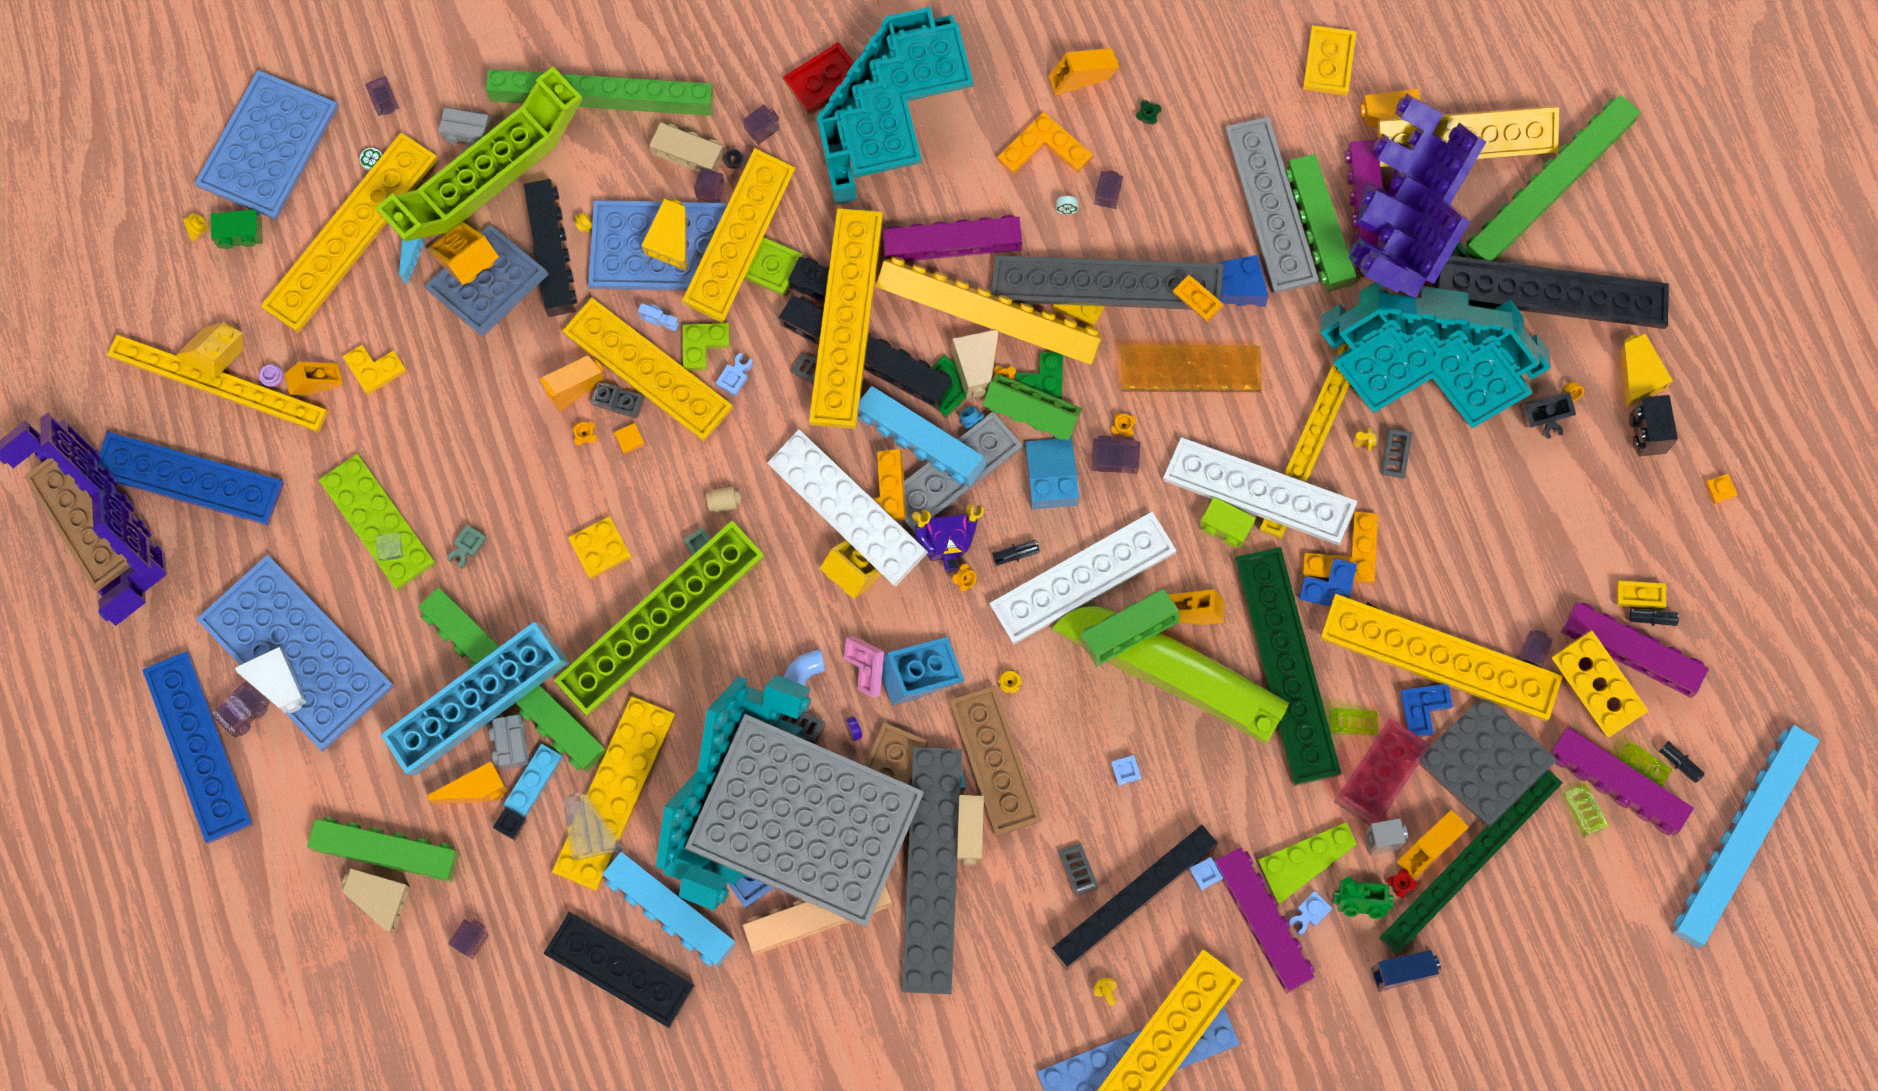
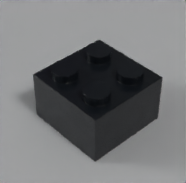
[1629,395,1678,457]

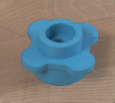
[959,406,984,428]

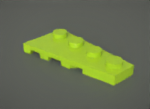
[1257,822,1357,905]

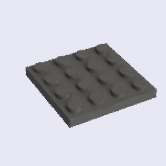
[1417,698,1557,828]

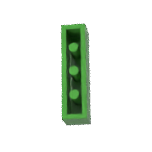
[983,374,1083,441]
[1081,589,1180,667]

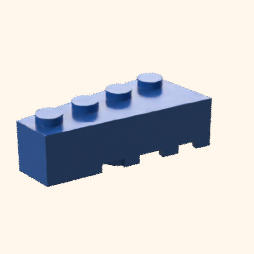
[1218,255,1269,307]

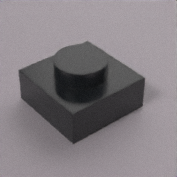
[493,807,527,841]

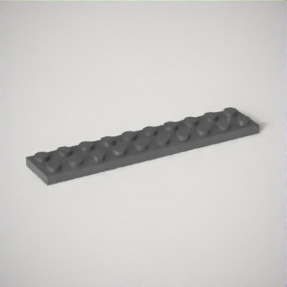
[991,256,1225,311]
[902,747,962,995]

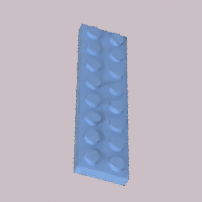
[1037,1006,1240,1091]

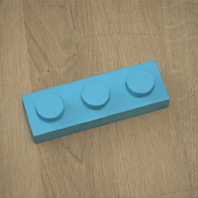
[503,744,563,818]

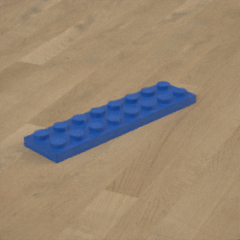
[98,432,284,526]
[142,651,253,844]

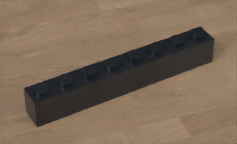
[779,295,953,410]
[1051,825,1218,971]

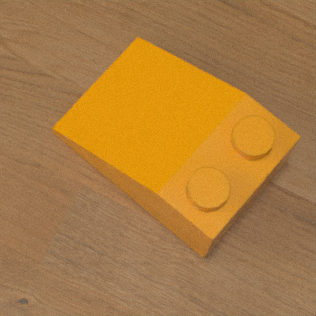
[426,222,499,285]

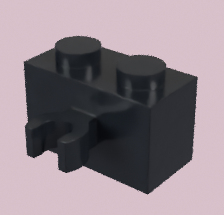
[788,256,830,303]
[1519,392,1576,439]

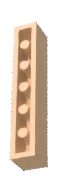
[743,885,892,956]

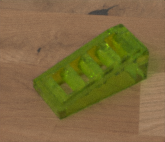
[1329,708,1378,736]
[1617,743,1672,787]
[1563,784,1609,838]

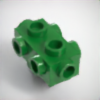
[1333,877,1394,919]

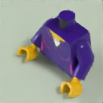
[912,504,984,572]

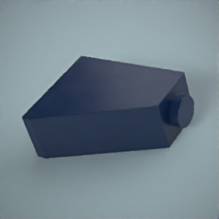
[1371,950,1441,992]

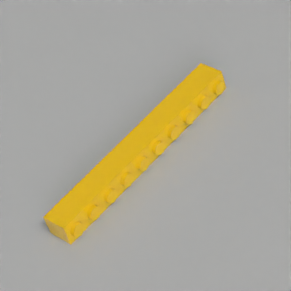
[876,257,1104,365]

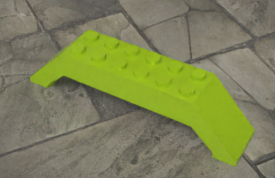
[375,66,583,242]

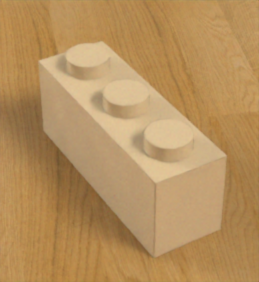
[649,123,724,178]

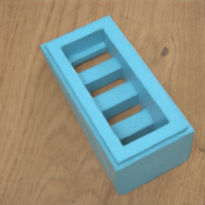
[399,238,425,283]

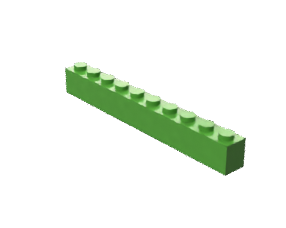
[486,69,714,116]
[1466,94,1641,261]
[418,587,606,773]

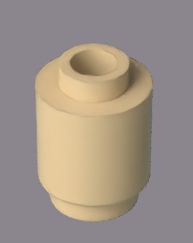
[706,486,742,513]

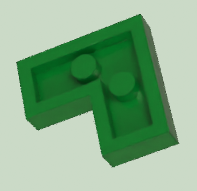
[1016,352,1063,400]

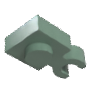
[447,525,487,569]
[683,528,711,556]

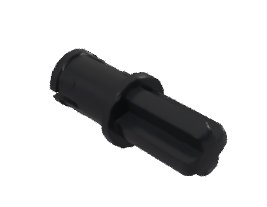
[992,540,1040,567]
[1629,607,1679,626]
[1659,741,1705,783]

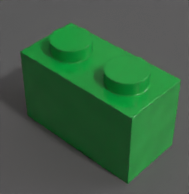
[211,209,263,249]

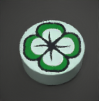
[360,148,382,171]
[1056,196,1079,214]

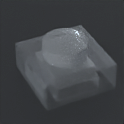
[375,533,403,561]

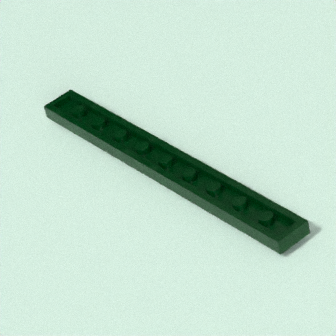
[1378,770,1563,956]

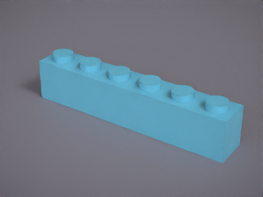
[858,386,986,488]
[602,852,737,967]

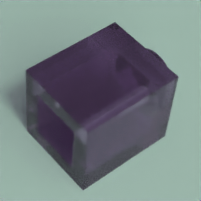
[365,76,399,116]
[743,104,779,145]
[694,168,725,203]
[1094,171,1123,209]
[1517,630,1553,668]
[448,919,489,960]

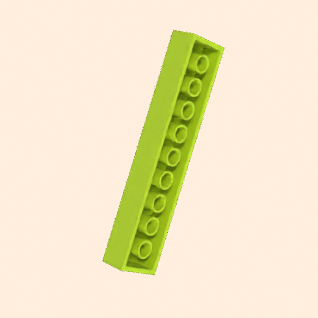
[554,521,764,718]

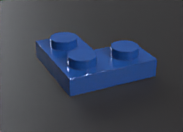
[1300,558,1357,606]
[1400,684,1453,739]

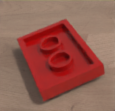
[783,42,854,114]

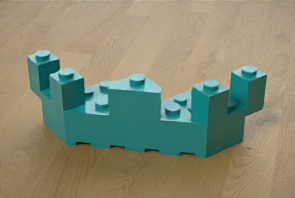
[817,7,974,205]
[1320,282,1551,428]
[655,675,811,911]

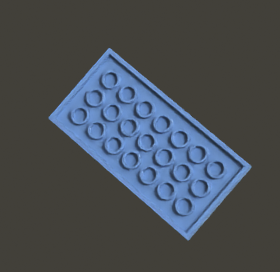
[197,554,394,752]

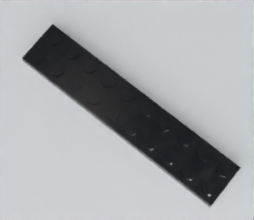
[1438,256,1669,329]

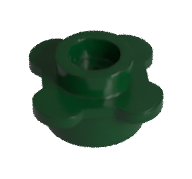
[1136,100,1162,125]

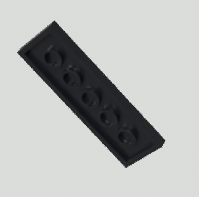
[543,911,695,1029]

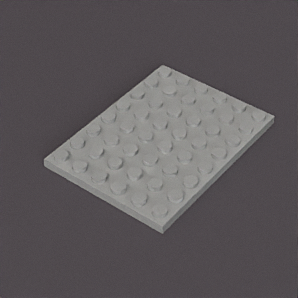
[685,714,924,928]

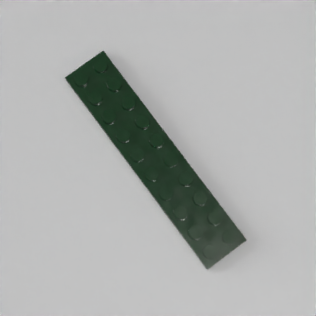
[1234,547,1342,786]

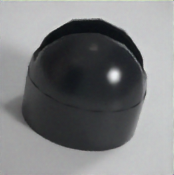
[724,149,743,169]

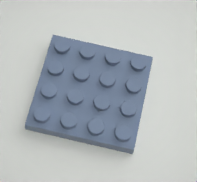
[424,225,549,337]

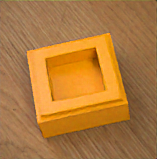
[614,423,645,455]

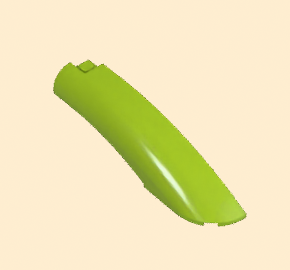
[1052,606,1289,745]

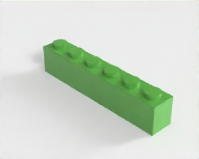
[1285,154,1356,292]
[307,817,460,882]

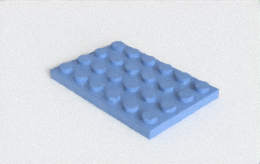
[194,70,339,220]
[588,200,728,291]

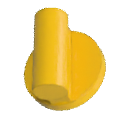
[183,213,207,241]
[1353,428,1376,451]
[1093,978,1117,1006]

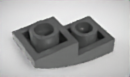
[590,382,645,419]

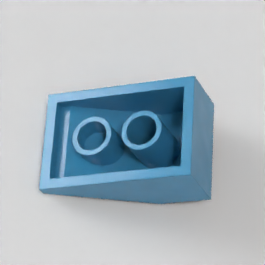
[1025,438,1079,509]
[882,637,965,706]

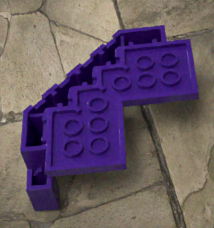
[1348,93,1486,298]
[0,412,167,626]

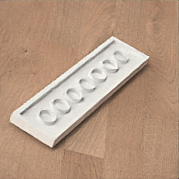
[767,429,928,587]
[1163,437,1357,546]
[989,512,1177,645]

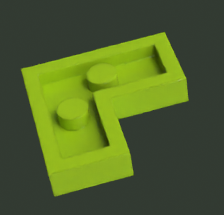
[683,323,730,371]

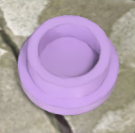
[259,364,283,387]

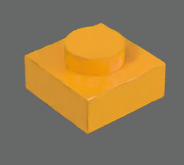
[1705,474,1738,505]

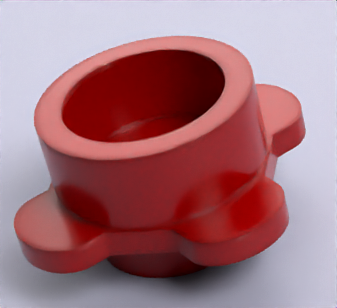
[1387,869,1417,898]

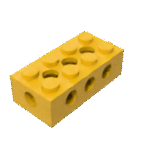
[1550,630,1649,738]

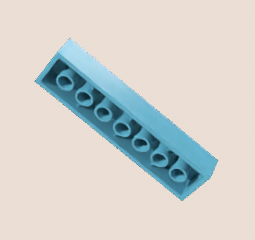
[381,622,569,775]

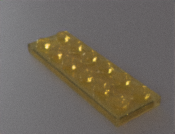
[1121,345,1261,392]

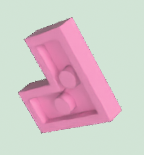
[844,636,884,698]

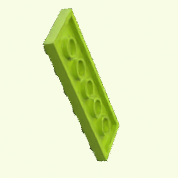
[319,454,436,590]

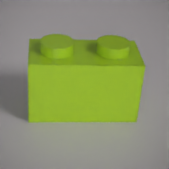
[1199,497,1256,548]

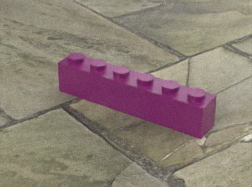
[1344,140,1383,277]
[883,215,1022,262]
[1561,602,1709,698]
[1550,727,1694,836]
[1214,847,1315,994]

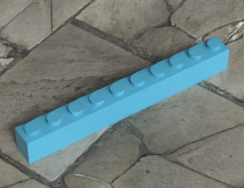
[1672,725,1820,949]

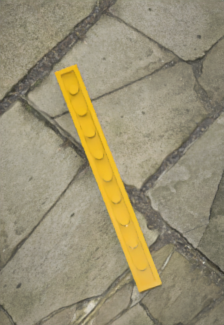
[107,335,328,433]
[1260,342,1351,540]

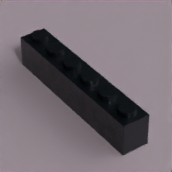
[524,179,578,317]

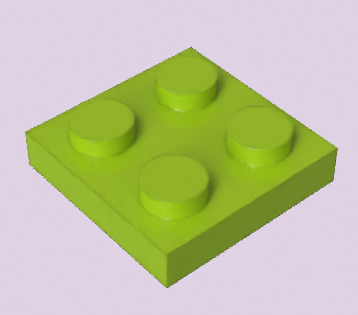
[744,237,803,296]

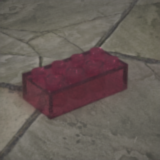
[1334,718,1431,826]

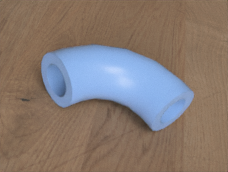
[783,649,825,686]

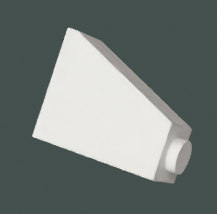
[235,647,307,713]

